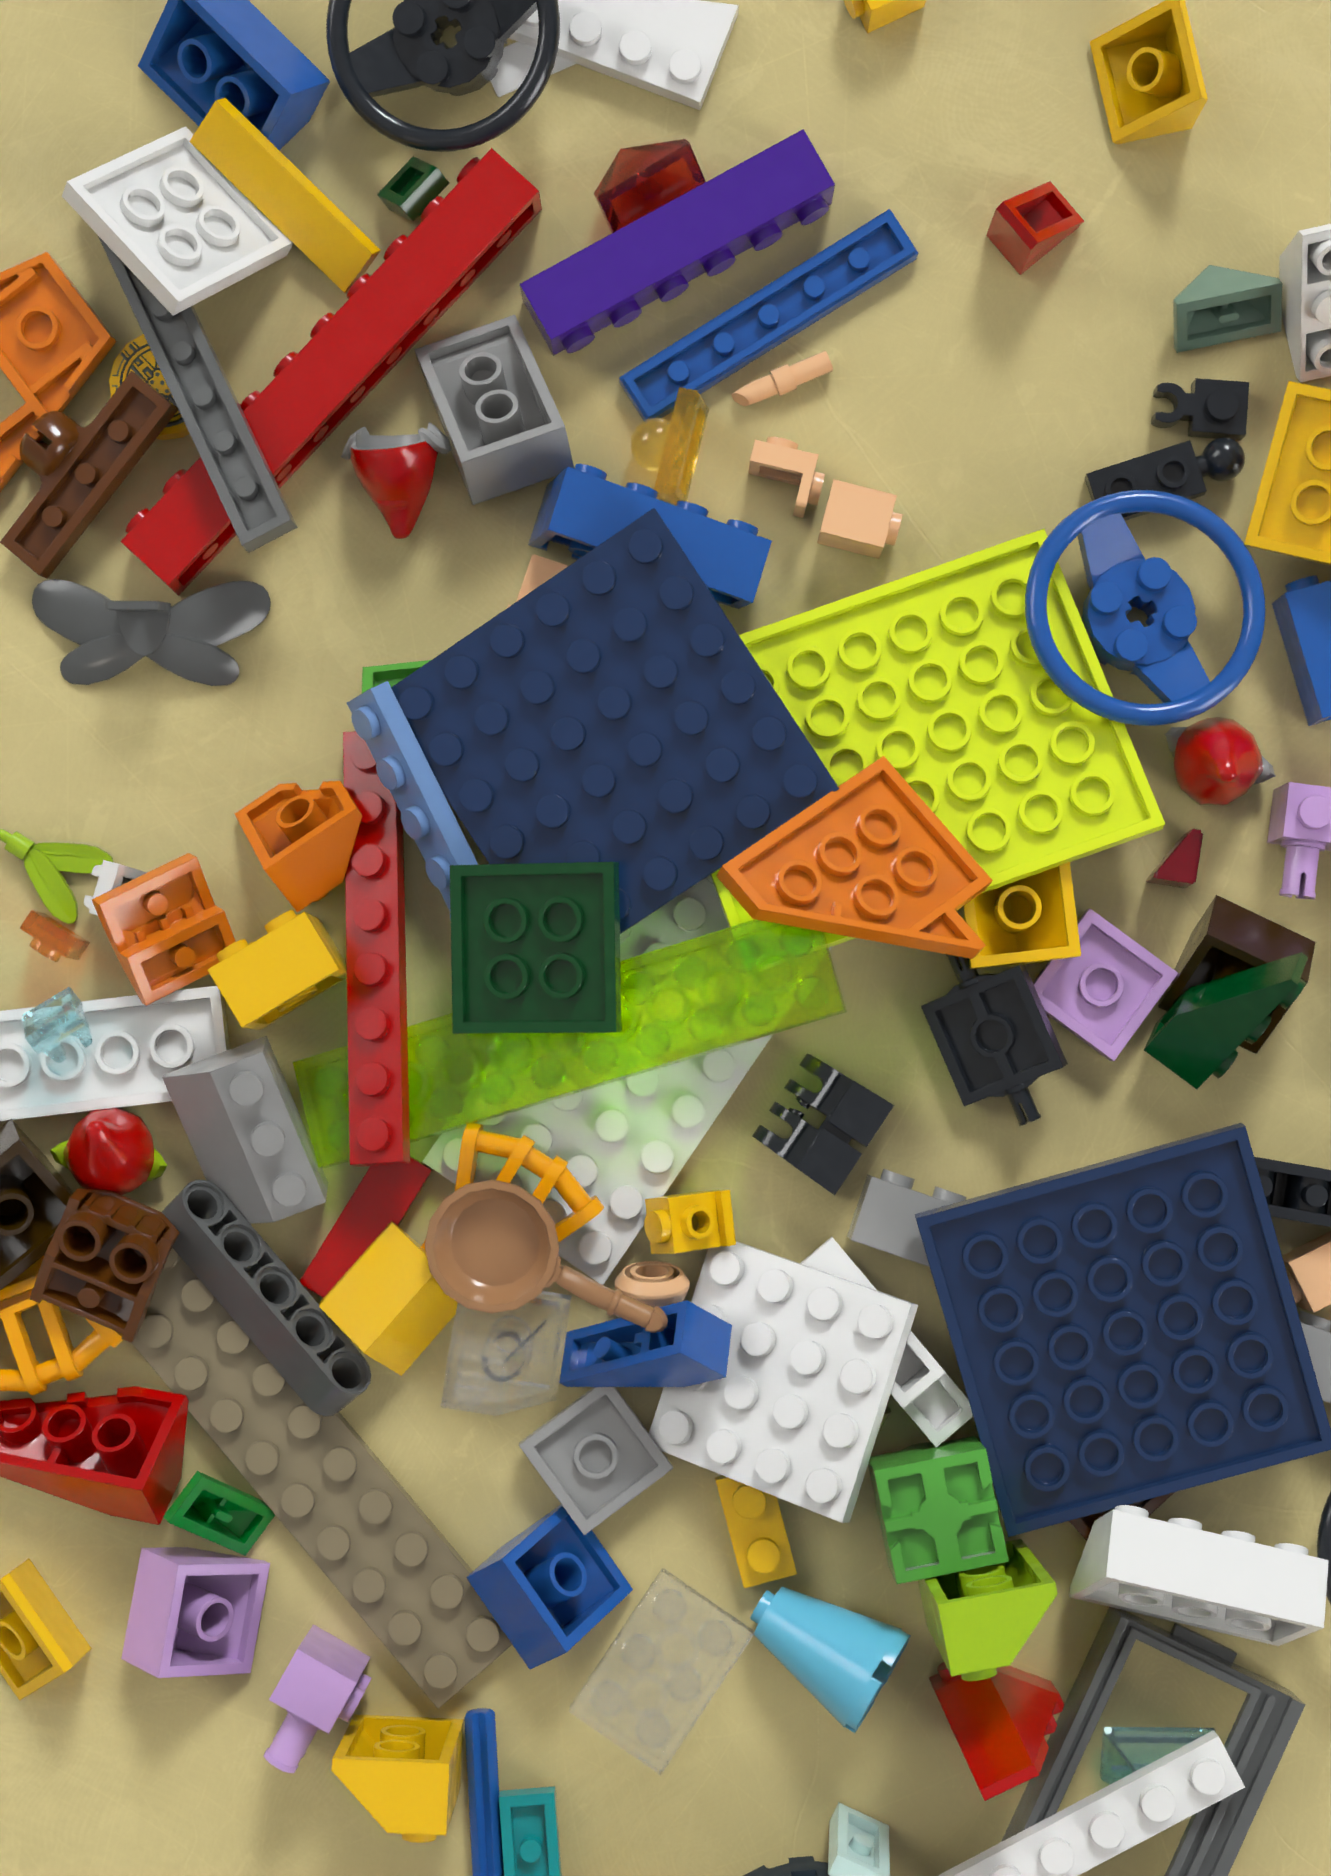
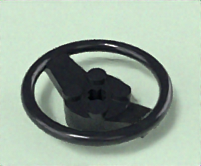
[326,0,560,152]

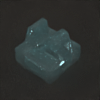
[22,986,92,1063]

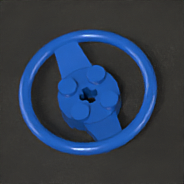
[1025,490,1265,726]

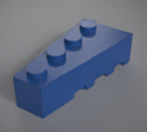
[528,464,772,609]

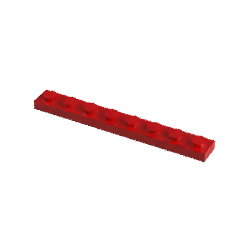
[343,731,410,1167]

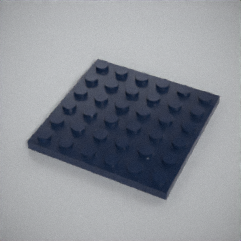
[391,508,839,934]
[915,1123,1331,1537]

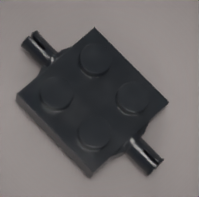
[921,954,1068,1126]

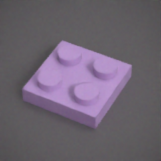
[1033,908,1178,1061]

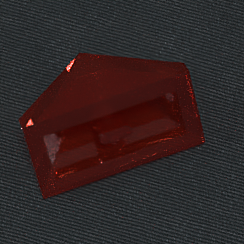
[594,139,706,233]

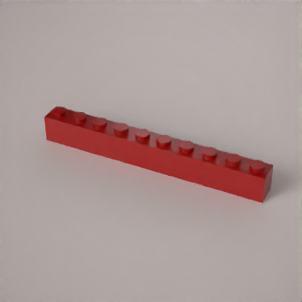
[120,148,542,596]

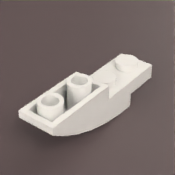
[800,1237,973,1448]

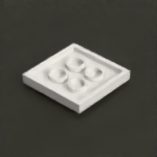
[62,126,293,316]

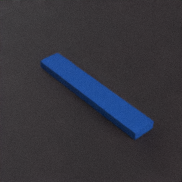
[619,209,919,427]

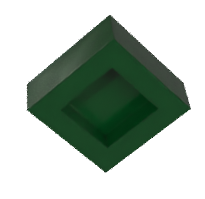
[377,156,449,222]

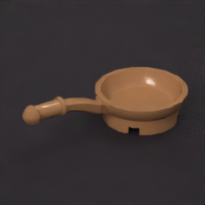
[425,1179,668,1333]

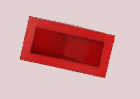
[986,181,1084,275]

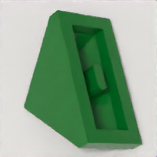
[163,1471,275,1556]

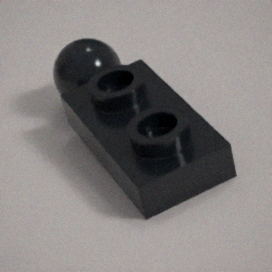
[1085,438,1245,521]

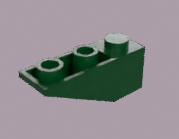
[1144,952,1308,1089]

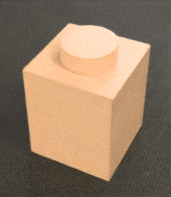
[817,479,903,559]
[1282,1231,1331,1313]

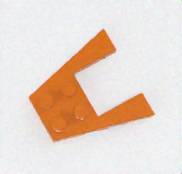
[0,252,117,492]

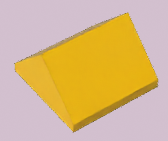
[1090,0,1208,144]
[963,862,1081,969]
[319,1221,463,1376]
[0,1558,91,1701]

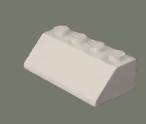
[1069,1505,1329,1646]

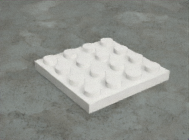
[649,1241,918,1523]

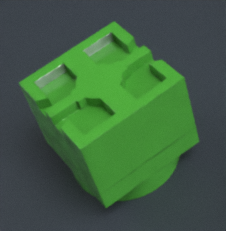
[868,1436,1009,1584]

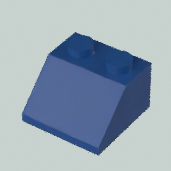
[466,1504,633,1669]

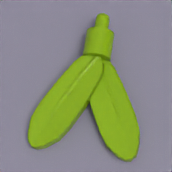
[0,829,113,924]

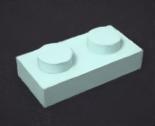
[828,1803,890,1876]

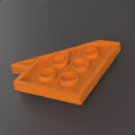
[716,756,993,959]

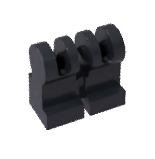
[752,1053,894,1195]

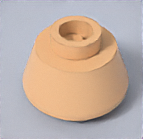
[614,1261,690,1307]

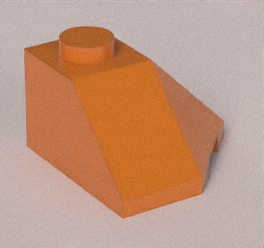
[235,781,362,913]

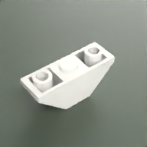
[1279,224,1331,383]

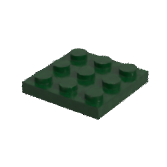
[450,862,622,1034]

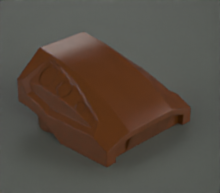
[30,1188,180,1343]

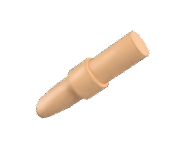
[732,351,833,406]

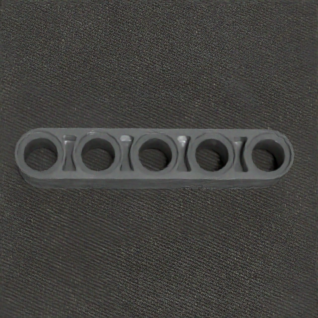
[162,1180,371,1416]

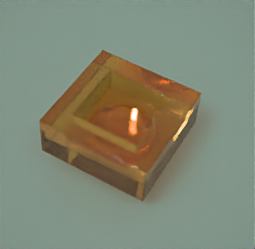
[20,910,90,962]

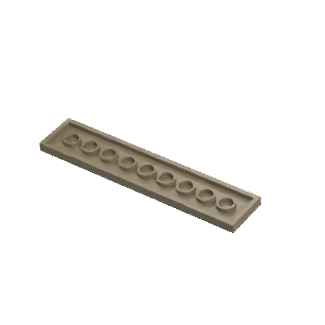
[132,1248,512,1709]

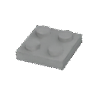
[519,1387,673,1535]

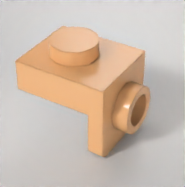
[748,437,825,518]

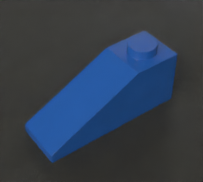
[559,1300,732,1387]

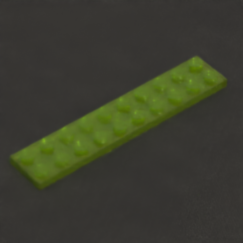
[293,919,847,1168]

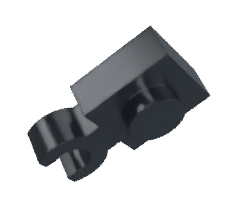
[1151,378,1249,441]

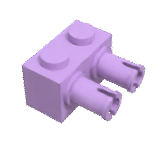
[1267,782,1331,899]
[264,1624,372,1773]

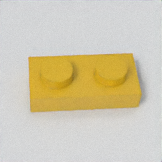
[715,1475,797,1588]

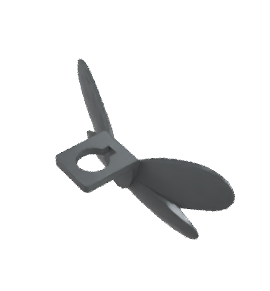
[32,579,271,686]

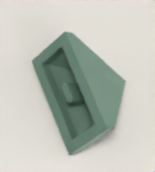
[1173,265,1282,353]

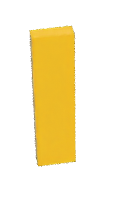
[189,98,381,293]

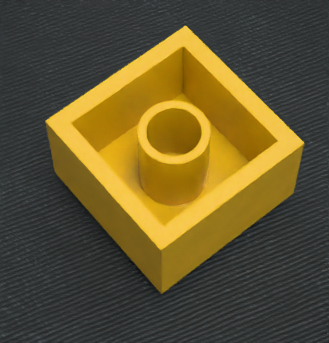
[208,910,347,1030]

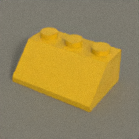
[331,1714,464,1843]

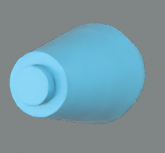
[750,1586,911,1733]

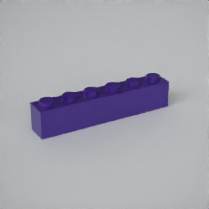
[520,129,835,356]

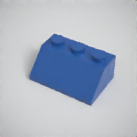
[138,0,330,150]

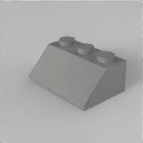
[162,1036,328,1224]

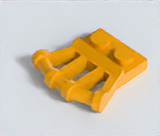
[421,1122,604,1250]
[0,1256,123,1396]

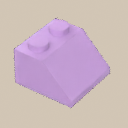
[121,1547,270,1678]

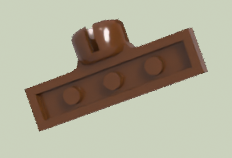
[0,371,179,579]

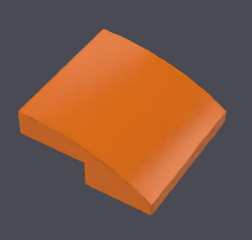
[91,853,236,1006]

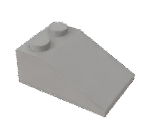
[414,315,574,505]

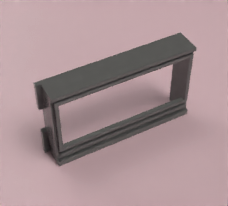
[1001,1607,1305,1876]

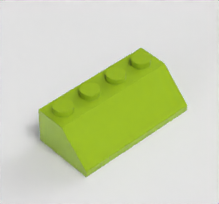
[918,1539,1058,1681]

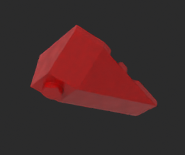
[0,1386,189,1525]
[929,1662,1065,1801]

